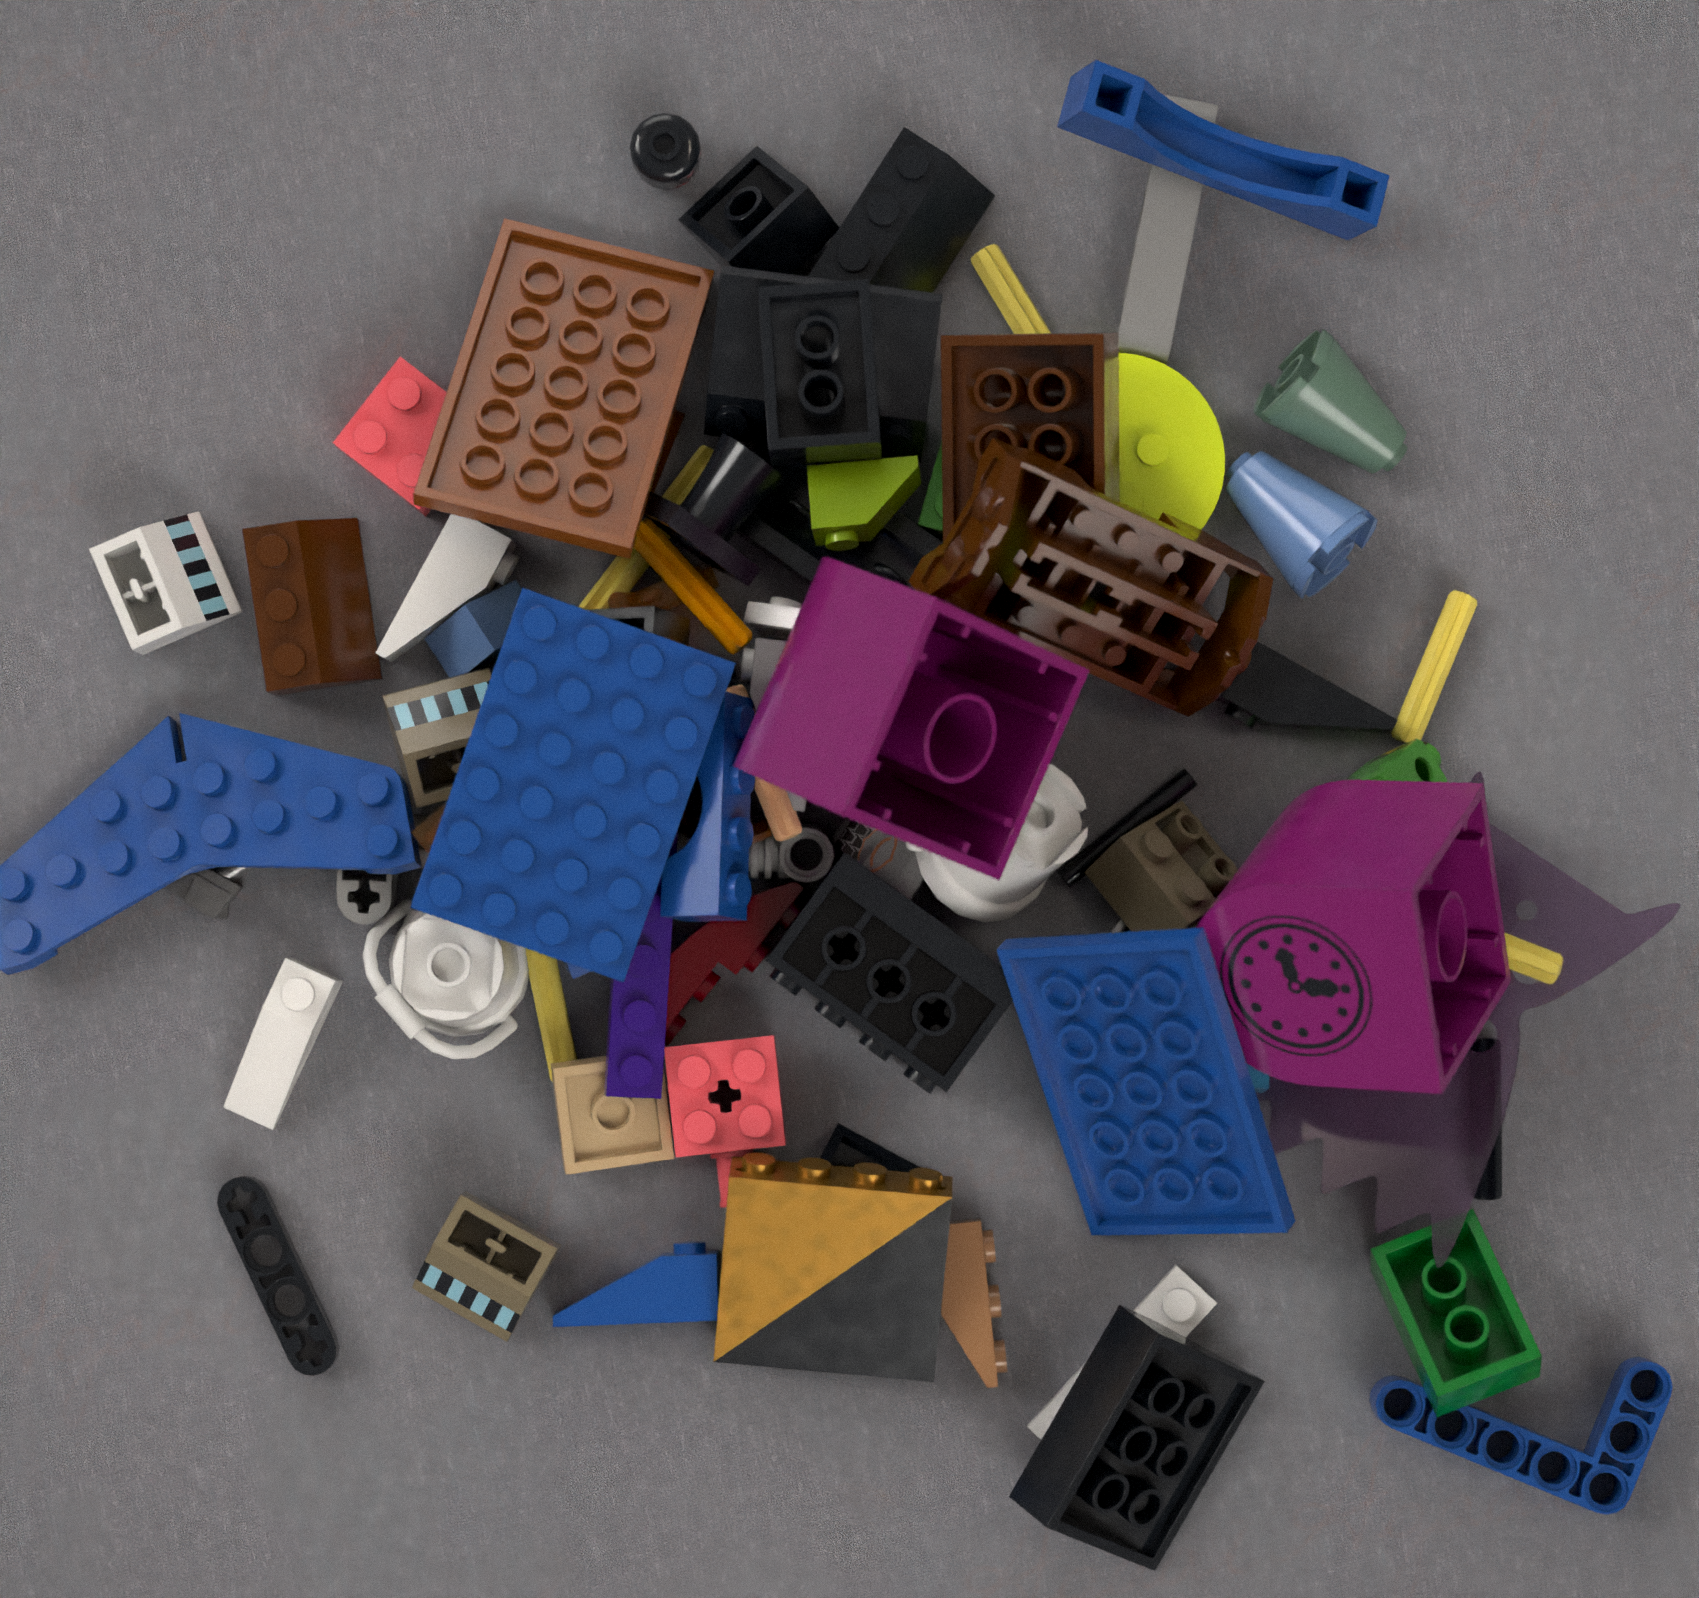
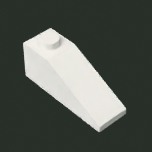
[376,514,519,662]
[223,958,343,1130]

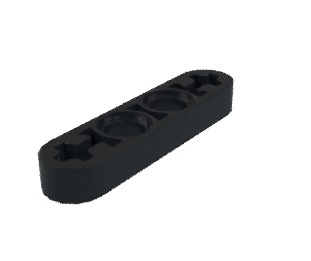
[217,1176,340,1376]

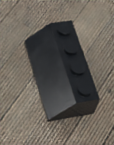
[808,127,995,293]

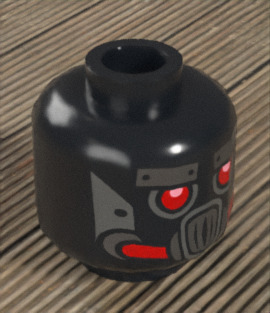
[630,113,702,190]

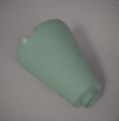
[1253,329,1408,474]

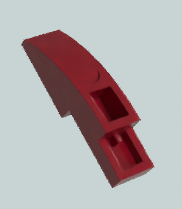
[665,882,806,1047]

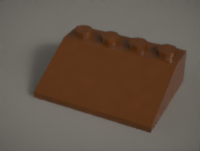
[941,332,1120,543]

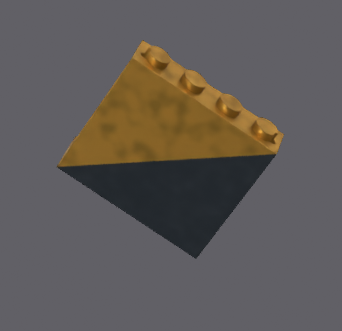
[713,1153,953,1382]

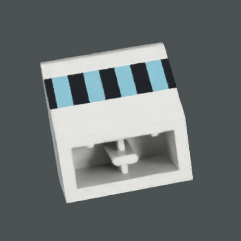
[89,511,243,655]

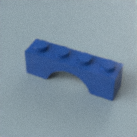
[660,692,755,922]

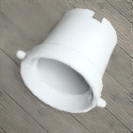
[906,764,1088,923]
[362,899,529,1059]

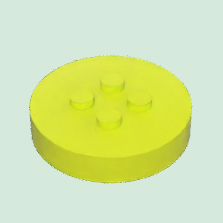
[1119,353,1225,530]

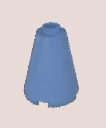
[1226,451,1378,599]

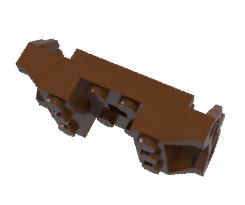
[908,438,1273,717]

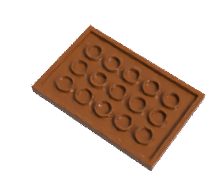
[413,218,715,559]

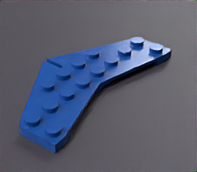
[0,713,422,975]

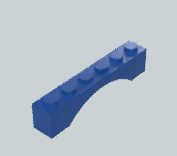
[1057,60,1390,240]

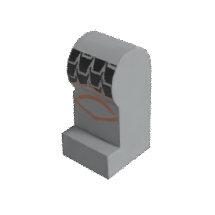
[831,817,925,900]

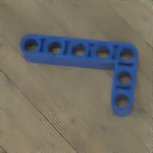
[1369,1357,1673,1515]

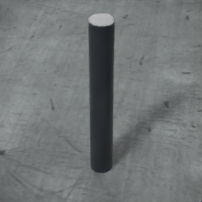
[1056,769,1197,887]

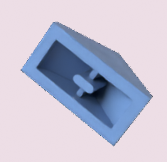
[425,580,522,677]

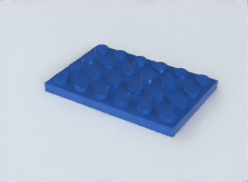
[410,588,736,982]
[996,928,1296,1235]

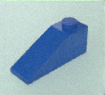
[552,1241,720,1327]

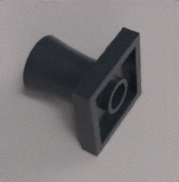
[643,433,784,587]

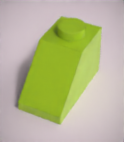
[807,455,921,551]

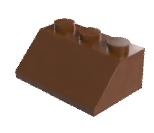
[242,518,383,696]

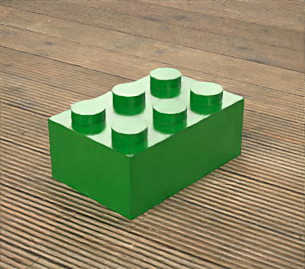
[1370,1209,1542,1417]

